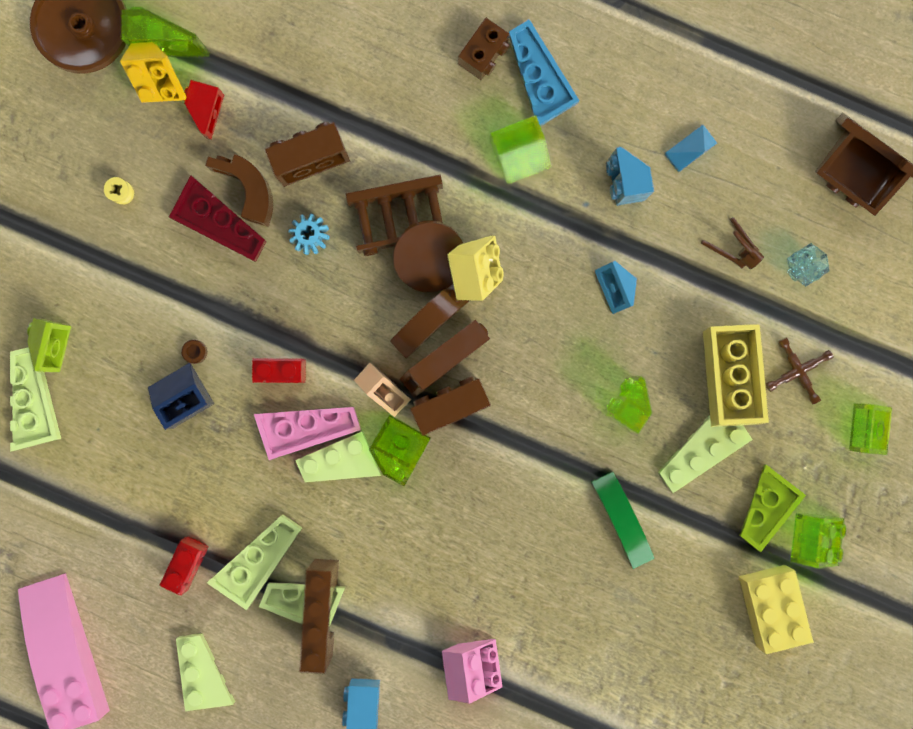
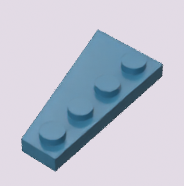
[509,19,580,128]

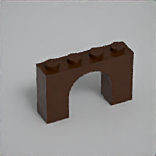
[300,559,339,674]

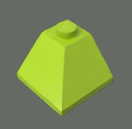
[27,318,71,372]

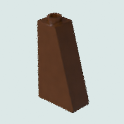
[399,319,490,398]

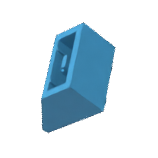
[606,147,654,206]

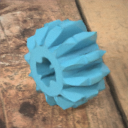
[288,214,330,255]

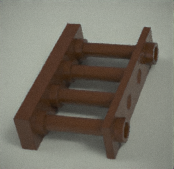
[346,174,452,256]

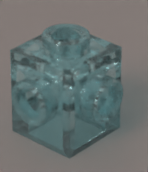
[787,243,830,287]

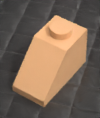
[354,363,411,417]

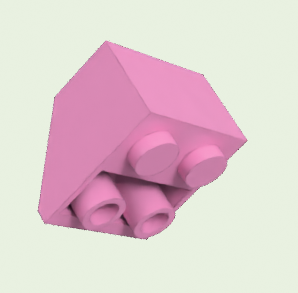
[442,639,502,704]

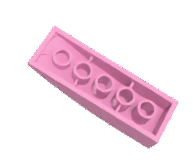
[18,573,110,729]

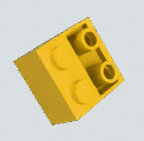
[120,42,187,103]

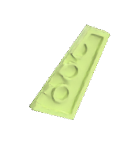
[10,347,61,452]
[658,415,753,493]
[207,515,302,610]

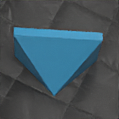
[665,125,717,173]
[594,261,637,314]

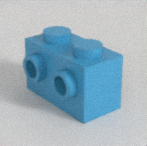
[342,678,380,729]

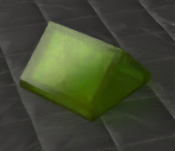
[849,403,892,455]

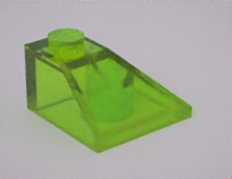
[369,415,431,486]

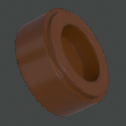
[181,340,208,364]

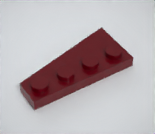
[169,175,267,262]

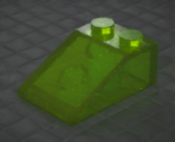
[121,7,209,57]

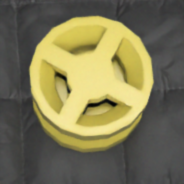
[104,177,134,205]

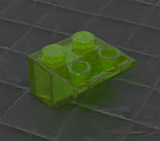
[489,115,551,184]
[605,376,652,434]
[790,513,846,568]

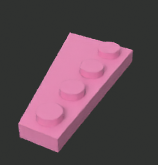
[254,407,362,460]

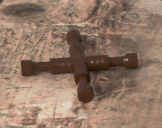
[766,337,834,405]

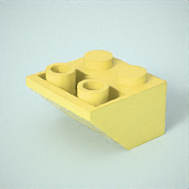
[448,236,504,301]

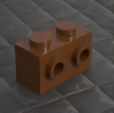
[458,17,510,80]

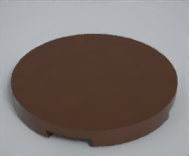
[393,220,464,293]

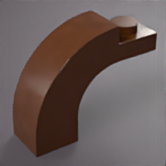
[205,154,273,227]
[390,284,469,359]

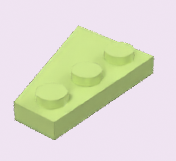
[176,633,235,711]

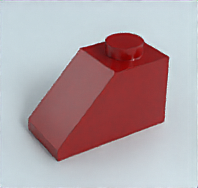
[184,80,224,140]

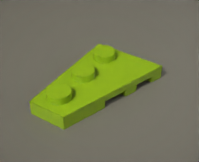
[739,464,806,552]

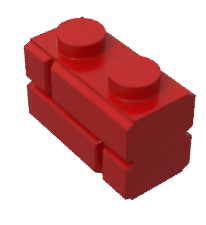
[252,358,306,383]
[159,536,209,596]

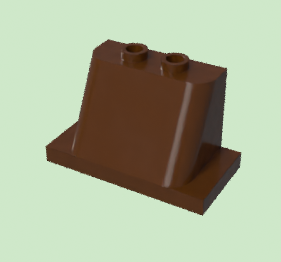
[815,112,913,216]

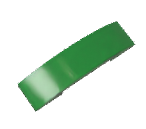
[591,471,655,569]

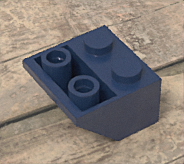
[148,363,215,430]

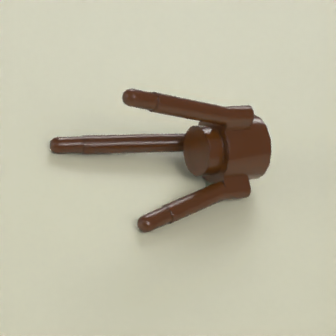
[701,217,764,270]

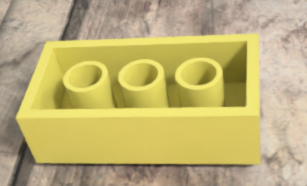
[703,324,769,427]

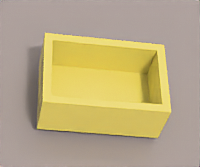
[739,565,814,654]

